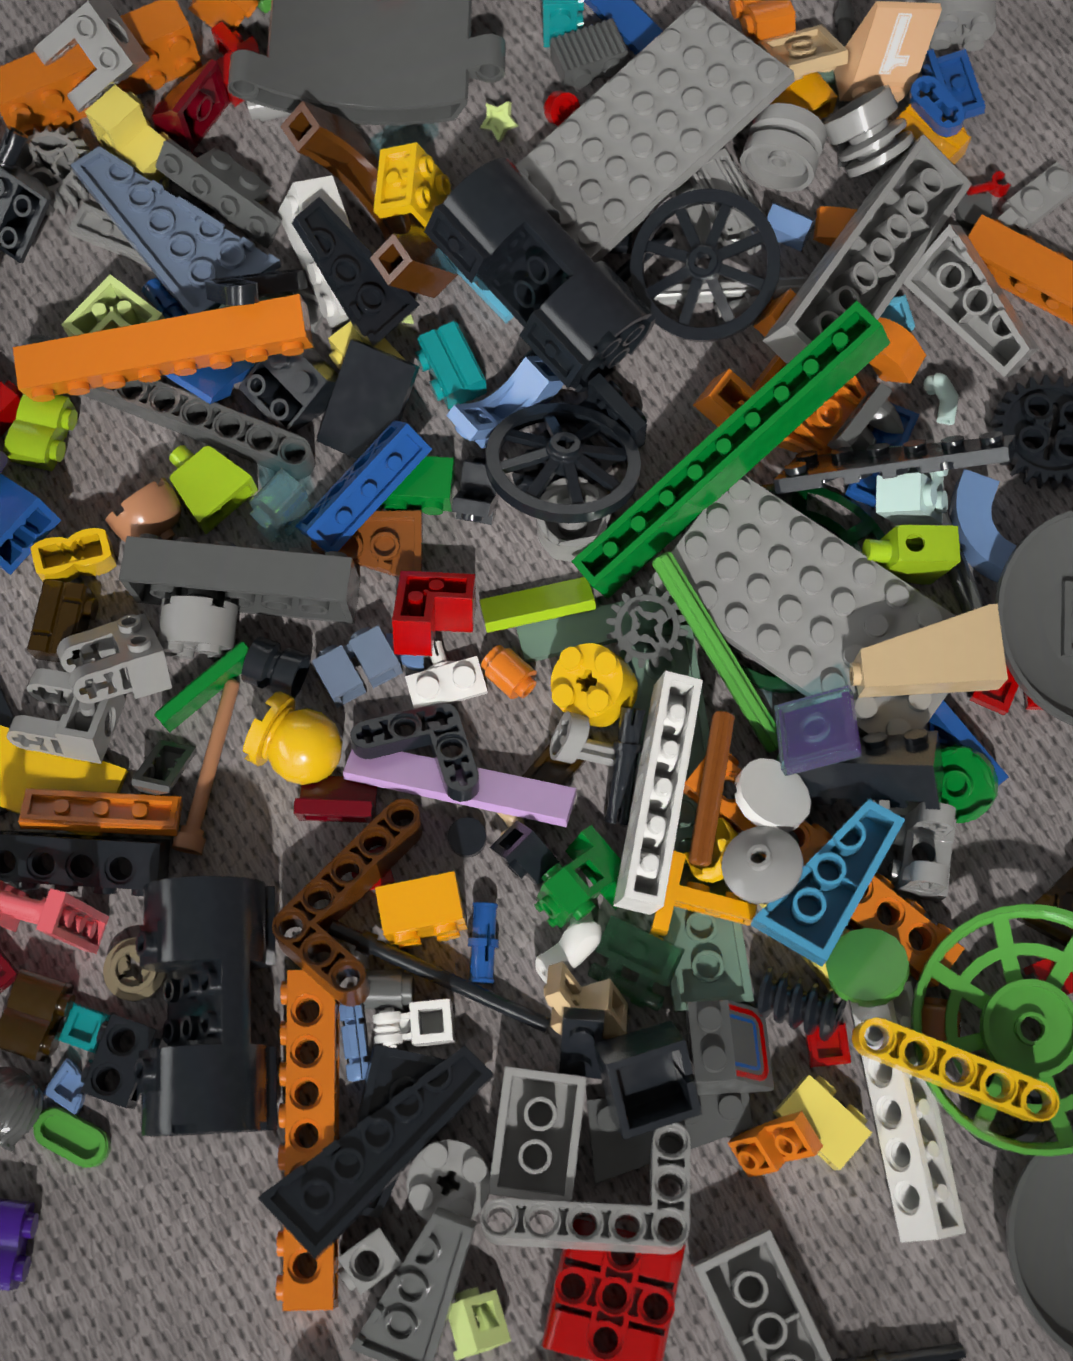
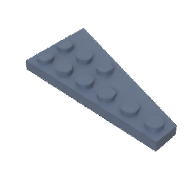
[70,146,281,315]

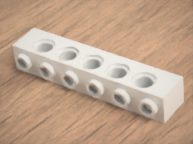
[613,671,703,915]
[850,981,966,1243]

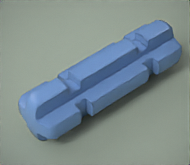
[339,1003,369,1082]

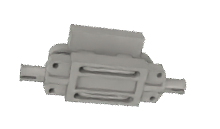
[672,148,764,255]

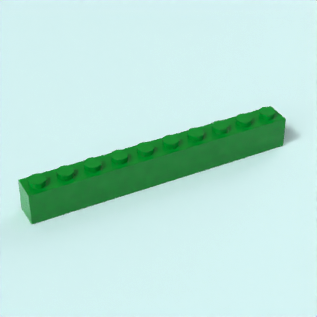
[571,301,890,599]

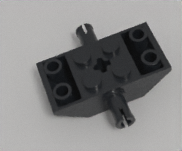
[0,126,51,263]

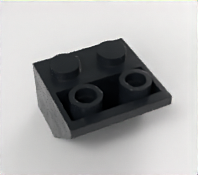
[238,348,339,433]

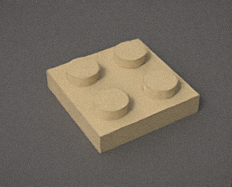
[758,24,848,81]

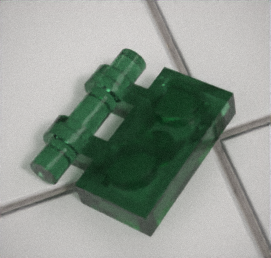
[588,915,685,1012]

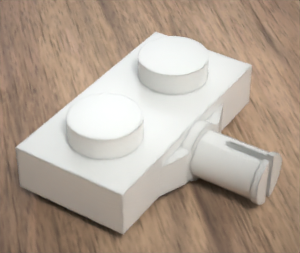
[405,641,488,709]

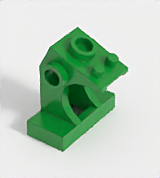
[534,825,622,930]

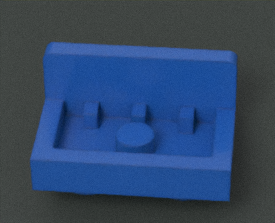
[921,49,985,122]

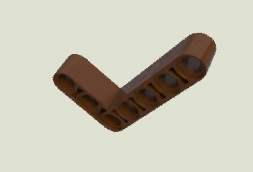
[272,798,423,1007]

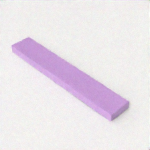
[343,750,576,827]

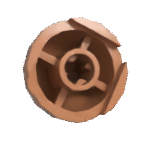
[105,478,181,542]

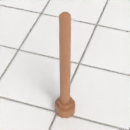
[171,678,240,855]

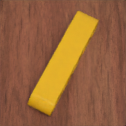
[852,1017,1060,1121]

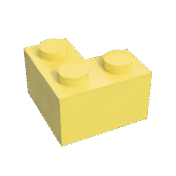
[85,85,171,183]

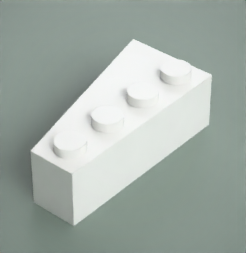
[277,175,352,329]

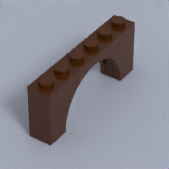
[280,101,458,298]

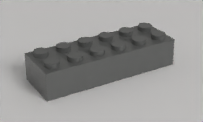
[119,533,361,624]

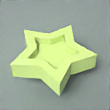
[480,101,519,142]

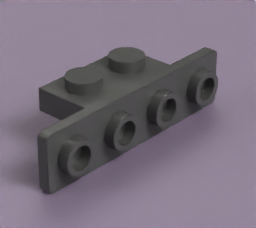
[155,139,281,248]

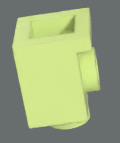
[448,1287,511,1361]

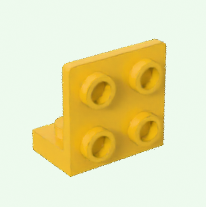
[373,142,451,228]

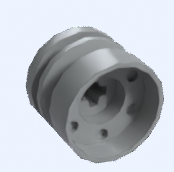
[823,85,915,178]

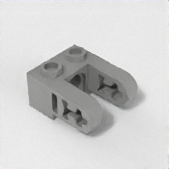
[34,0,150,112]
[57,613,172,704]
[6,668,126,764]
[888,802,956,902]

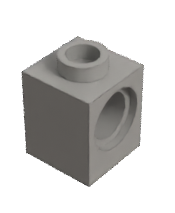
[338,1227,405,1294]

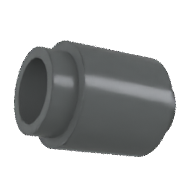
[356,969,415,1010]

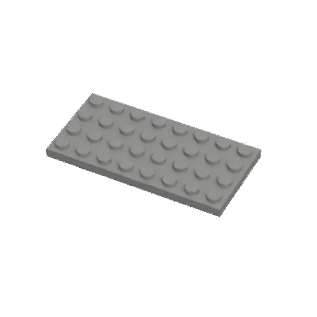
[516,1,795,262]
[648,475,955,736]

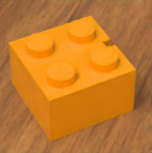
[375,871,468,949]

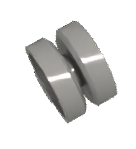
[740,103,827,192]

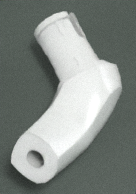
[535,911,602,983]

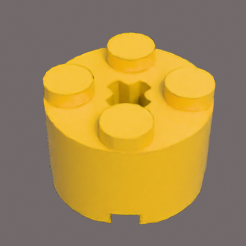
[551,643,638,727]

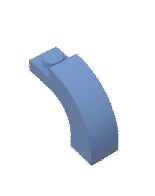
[446,356,564,449]
[949,469,1017,583]

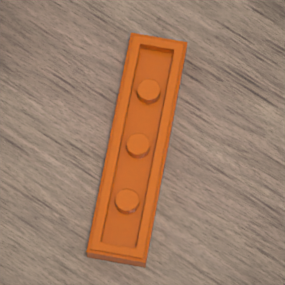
[18,788,183,836]

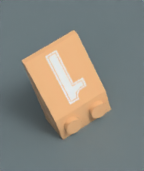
[834,1,942,102]

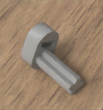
[550,712,616,767]

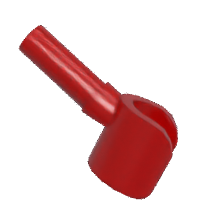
[966,171,1011,197]

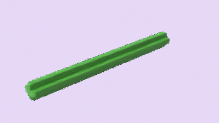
[652,551,784,752]

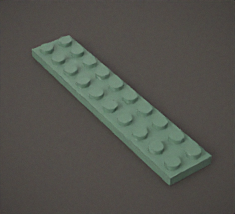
[617,624,754,1013]

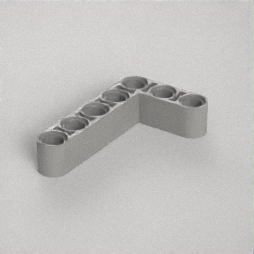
[480,1123,690,1254]

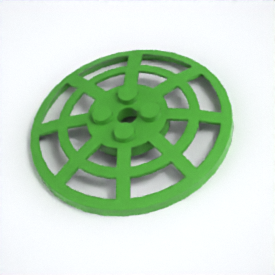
[911,904,1073,1156]

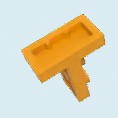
[650,851,758,937]

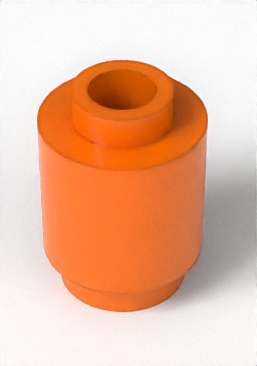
[481,645,537,699]

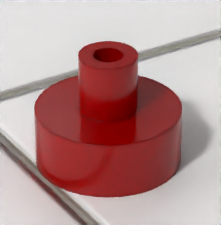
[544,90,580,127]

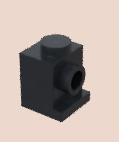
[489,821,560,884]

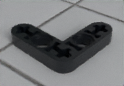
[205,269,308,306]
[350,703,479,802]

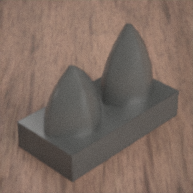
[828,382,904,451]

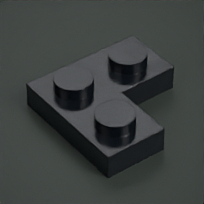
[559,1007,609,1079]

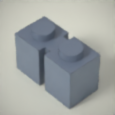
[312,625,403,708]

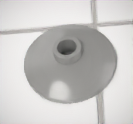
[722,826,803,904]

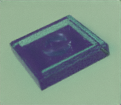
[774,685,862,776]

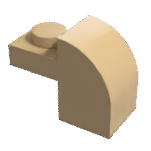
[544,961,628,1039]

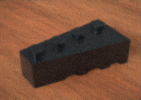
[776,729,944,810]

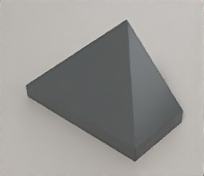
[132,740,196,795]

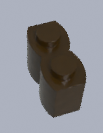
[0,969,76,1062]

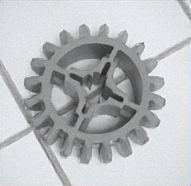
[16,125,90,218]

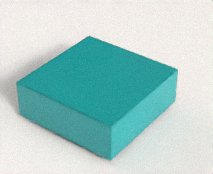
[59,1002,111,1054]

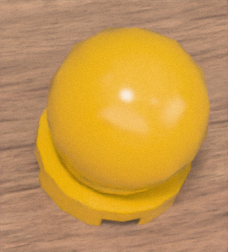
[243,691,343,785]

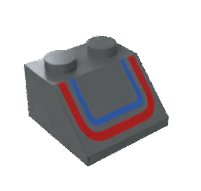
[685,1000,774,1095]

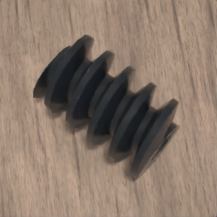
[757,966,847,1041]

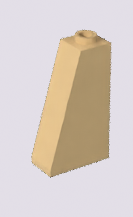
[849,604,1008,698]

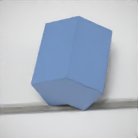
[767,203,815,252]

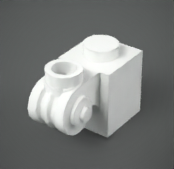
[373,998,456,1048]

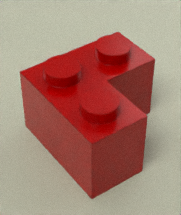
[392,570,476,656]

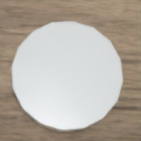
[734,758,811,832]

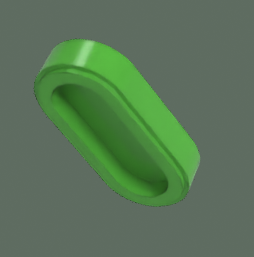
[33,1107,111,1168]

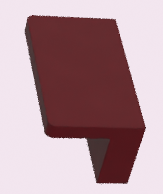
[293,776,378,823]

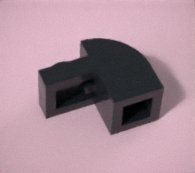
[452,455,499,525]

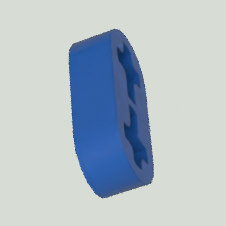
[909,76,965,137]

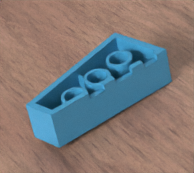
[751,799,905,967]

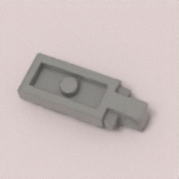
[997,162,1073,231]

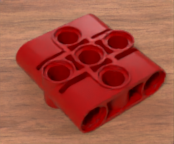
[541,1219,686,1361]

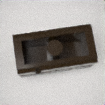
[27,579,98,663]

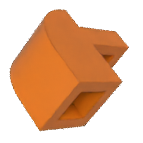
[869,317,926,383]

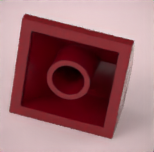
[151,59,230,153]

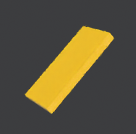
[0,725,129,836]

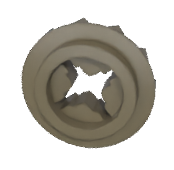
[103,938,166,1002]

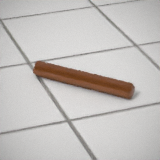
[689,711,735,867]

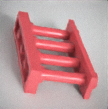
[0,880,109,954]

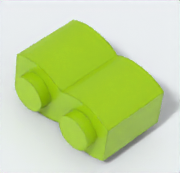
[3,394,78,471]

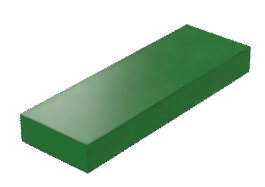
[154,642,249,733]

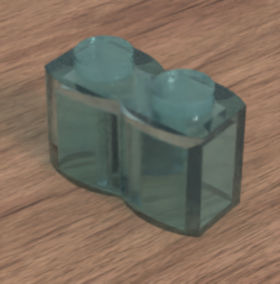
[249,468,312,543]

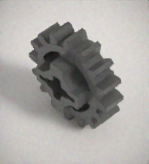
[606,586,688,668]

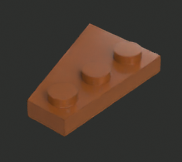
[311,510,423,577]

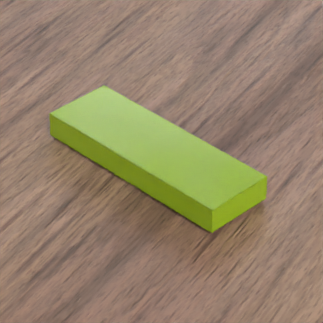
[479,577,596,633]

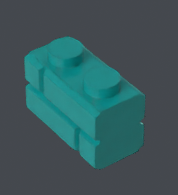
[415,321,487,410]

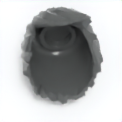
[0,1067,43,1152]

